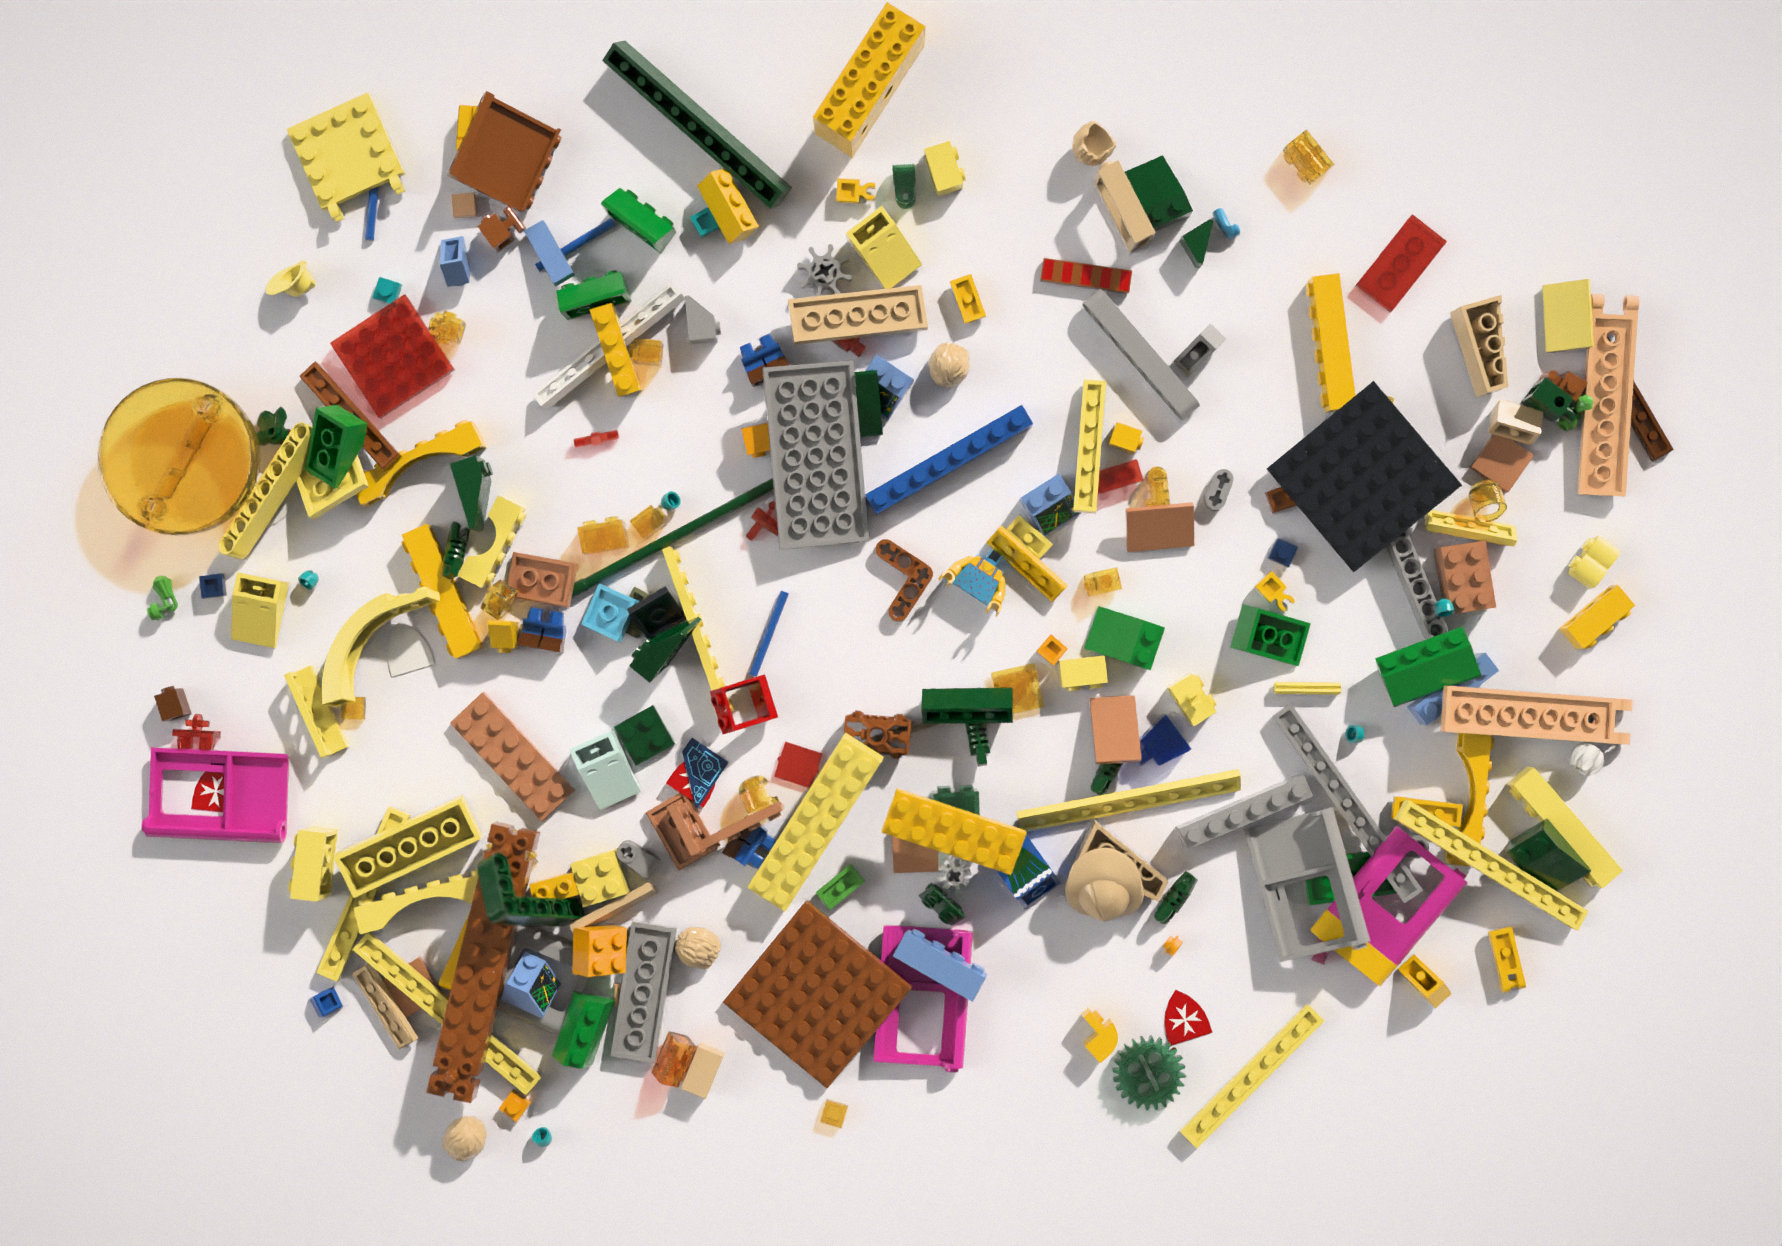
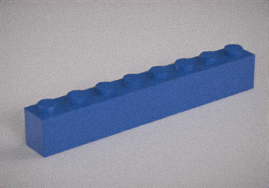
[865,405,1033,516]

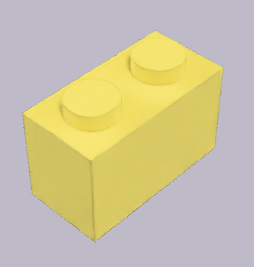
[924,141,966,197]
[1058,656,1108,691]

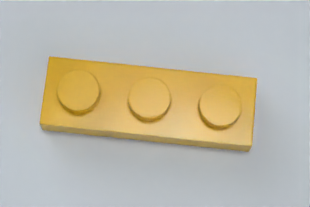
[1391,796,1463,827]

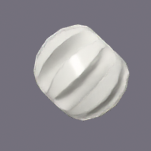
[1569,743,1604,776]
[937,858,971,892]

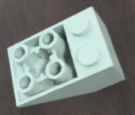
[569,730,641,810]

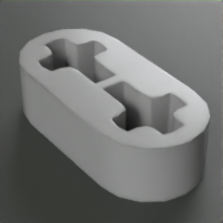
[1204,469,1234,511]

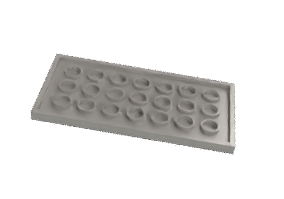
[762,360,869,550]

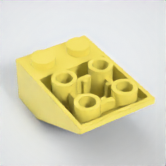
[846,206,922,289]
[231,572,290,648]

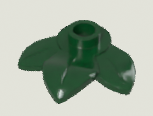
[254,407,288,446]

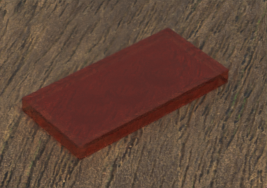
[1356,214,1447,313]

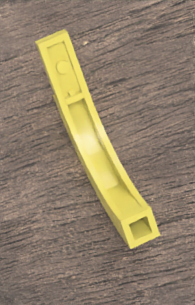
[322,587,440,707]

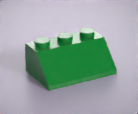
[600,188,676,254]
[556,270,631,320]
[552,991,614,1069]

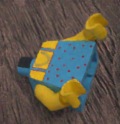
[938,549,1005,617]

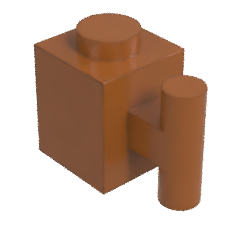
[477,206,526,253]
[1540,370,1588,404]

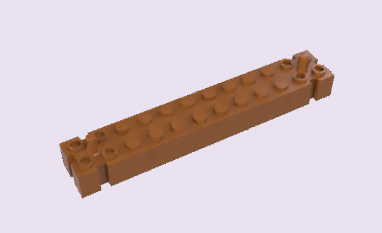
[426,822,541,1104]

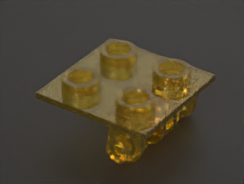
[991,663,1044,714]

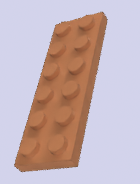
[450,692,575,821]

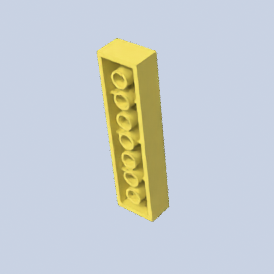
[747,732,884,912]

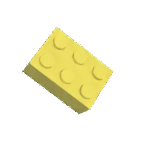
[288,826,338,902]

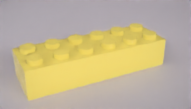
[334,794,482,898]

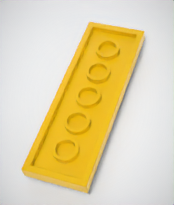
[881,788,1027,875]

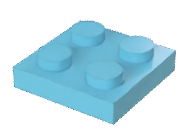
[581,583,639,642]

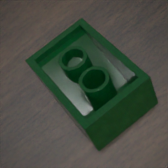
[1125,155,1193,232]
[450,456,493,532]
[629,616,702,683]
[1506,818,1591,891]

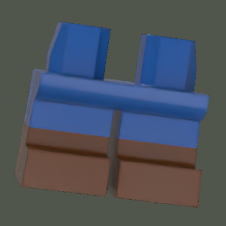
[740,334,789,387]
[517,607,567,652]
[722,815,776,869]

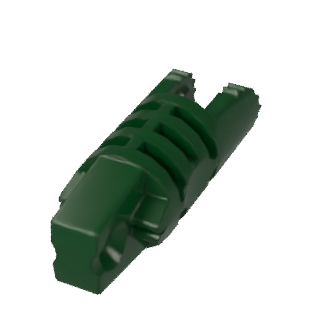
[442,521,470,579]
[965,723,990,767]
[1090,763,1123,796]
[1154,871,1198,925]

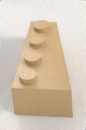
[1450,295,1508,398]
[1074,819,1168,902]

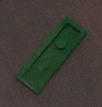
[854,370,883,437]

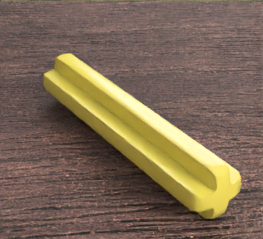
[1274,682,1341,695]

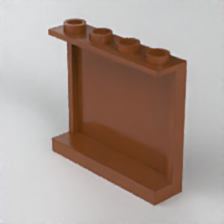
[446,91,562,213]

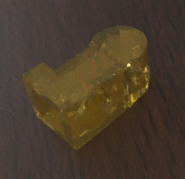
[1144,466,1170,507]

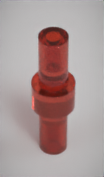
[573,430,620,448]

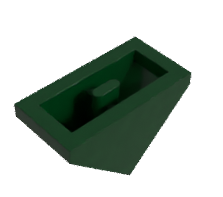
[1179,220,1213,269]

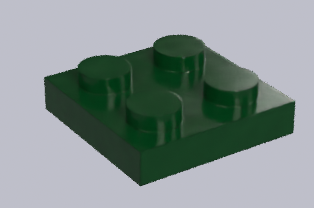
[614,705,676,766]

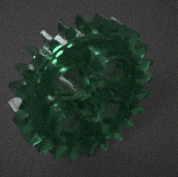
[1112,1035,1186,1111]

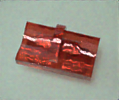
[172,713,221,750]

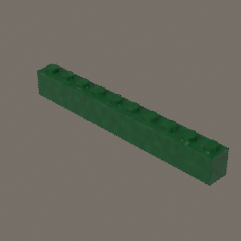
[602,40,793,209]

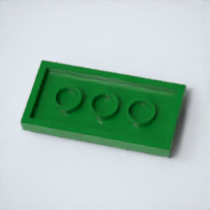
[1305,851,1397,906]

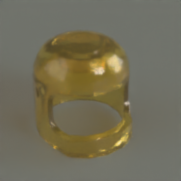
[1469,480,1508,523]
[738,775,780,814]

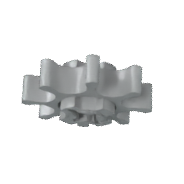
[797,244,852,296]

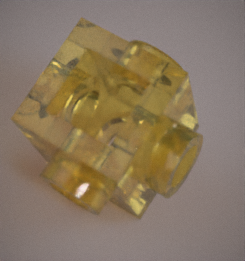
[428,311,466,345]

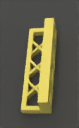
[284,666,349,757]

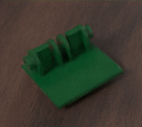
[918,882,966,926]

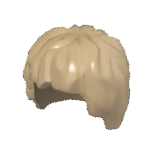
[1072,121,1116,166]
[928,342,970,388]
[675,927,721,970]
[442,1116,487,1161]

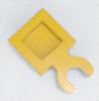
[836,178,875,204]
[1254,571,1295,612]

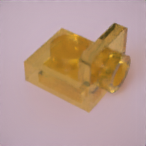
[1084,567,1122,597]

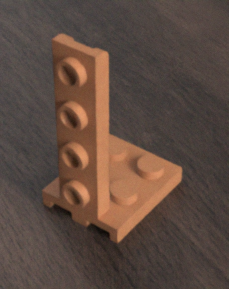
[667,799,784,856]

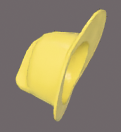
[266,261,316,297]

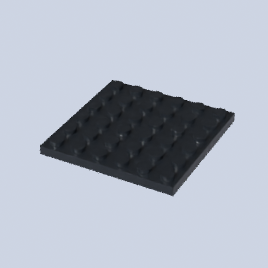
[1266,381,1462,573]

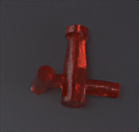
[746,499,778,541]

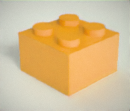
[572,924,627,977]

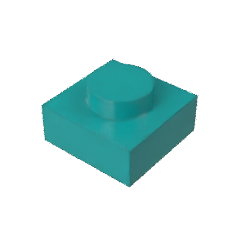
[690,207,720,238]
[372,277,402,306]

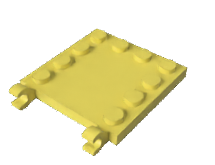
[287,92,405,222]

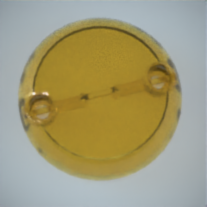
[98,378,261,536]

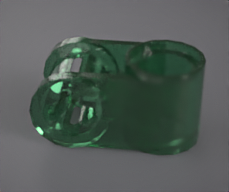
[892,163,916,209]

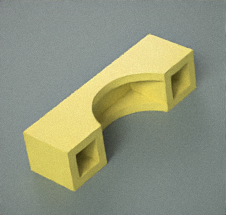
[458,495,526,589]

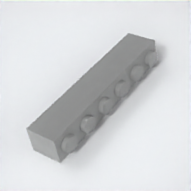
[1175,774,1313,850]

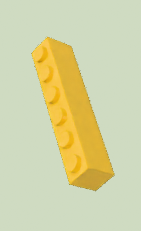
[1306,273,1355,413]
[401,524,484,659]

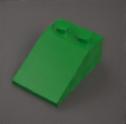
[304,405,368,489]
[1230,604,1311,667]
[1084,606,1165,670]

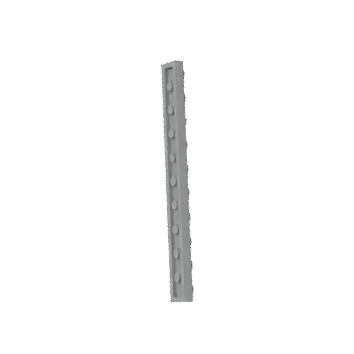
[1272,703,1423,903]

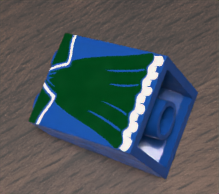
[996,835,1061,909]

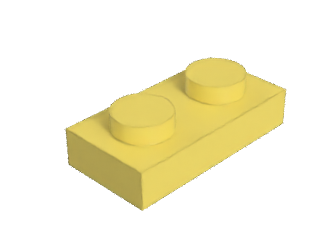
[1006,514,1053,559]

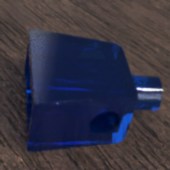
[1138,714,1191,766]

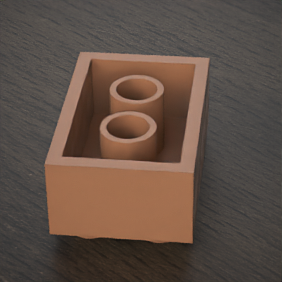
[1434,540,1496,614]

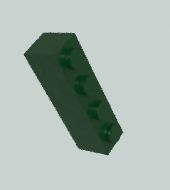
[921,687,1013,724]

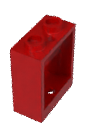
[709,674,778,735]

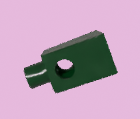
[1521,377,1579,424]

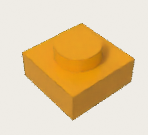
[1036,634,1068,666]
[499,1089,531,1122]

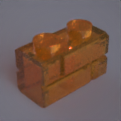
[651,1031,696,1088]

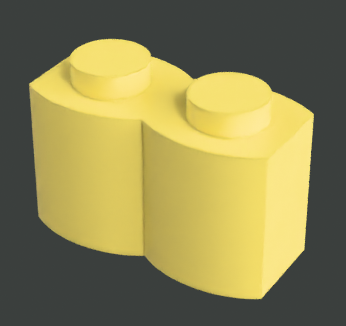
[1568,536,1621,589]

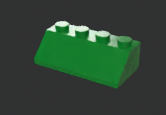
[1375,627,1481,707]

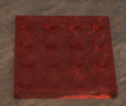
[330,294,455,419]

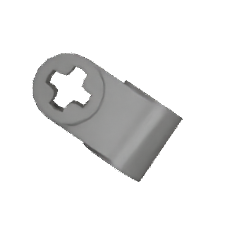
[617,840,661,879]

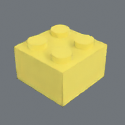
[570,848,630,907]

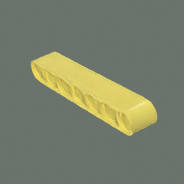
[219,422,312,560]

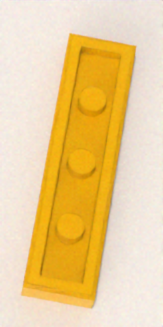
[986,526,1068,602]

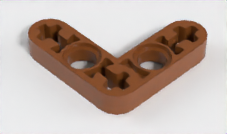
[876,539,933,621]

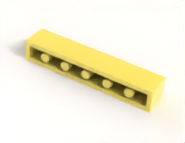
[1507,766,1623,888]

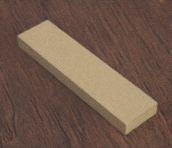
[569,883,658,933]
[352,963,418,1050]

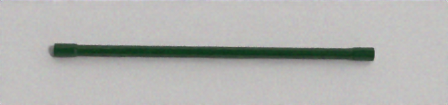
[571,478,774,599]

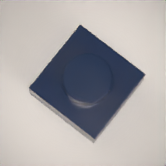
[1267,538,1298,568]
[199,573,227,599]

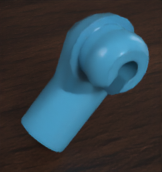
[1213,208,1241,239]

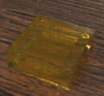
[341,697,366,719]
[820,1099,848,1129]

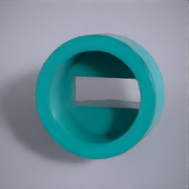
[661,491,681,511]
[298,570,319,590]
[1435,598,1455,617]
[1345,725,1365,743]
[532,1127,552,1148]

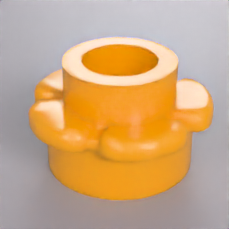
[1163,936,1183,957]

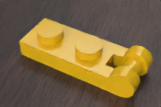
[1488,926,1526,993]

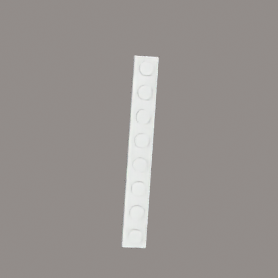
[532,282,685,411]

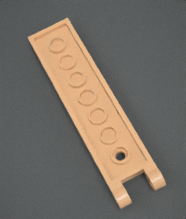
[1577,294,1639,497]
[1441,686,1633,745]

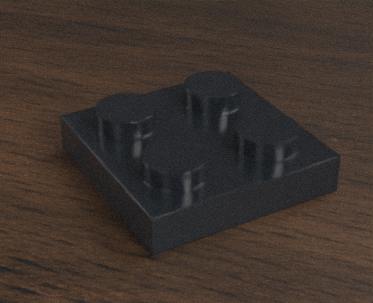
[627,586,686,639]

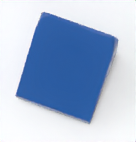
[310,986,343,1018]

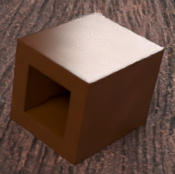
[154,686,192,722]

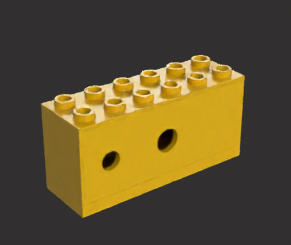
[813,2,926,158]

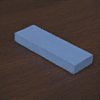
[524,220,575,286]

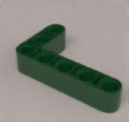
[477,852,583,926]

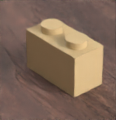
[1488,399,1543,445]
[679,1042,725,1099]

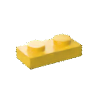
[950,274,986,325]

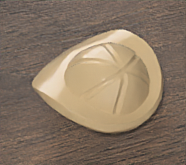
[1065,848,1144,922]

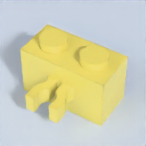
[1167,673,1217,726]

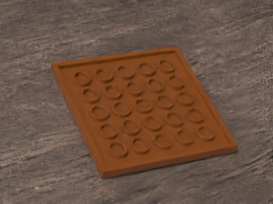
[723,900,912,1088]

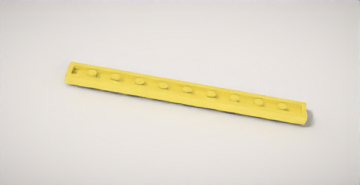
[1017,769,1241,832]
[1394,800,1589,931]
[352,932,542,1095]

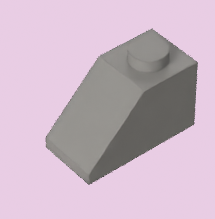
[685,295,721,344]
[1173,323,1226,377]

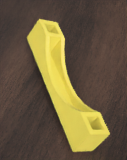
[353,870,478,934]

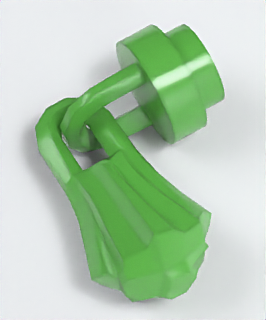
[1557,395,1594,432]
[147,575,178,621]

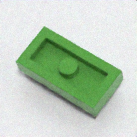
[816,863,865,910]

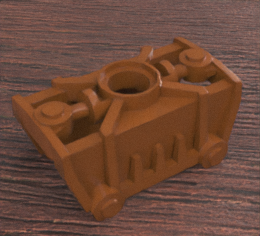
[844,710,911,759]

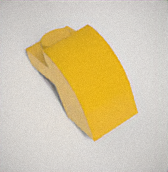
[1081,1008,1118,1064]

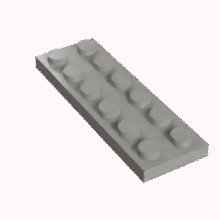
[610,921,677,1063]

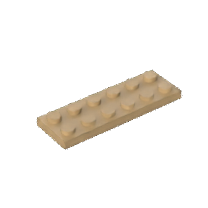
[788,285,928,345]

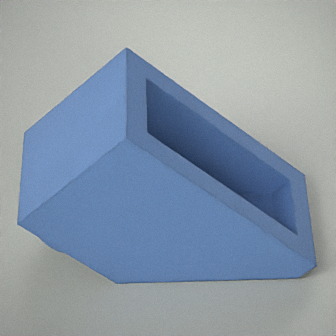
[440,236,470,287]

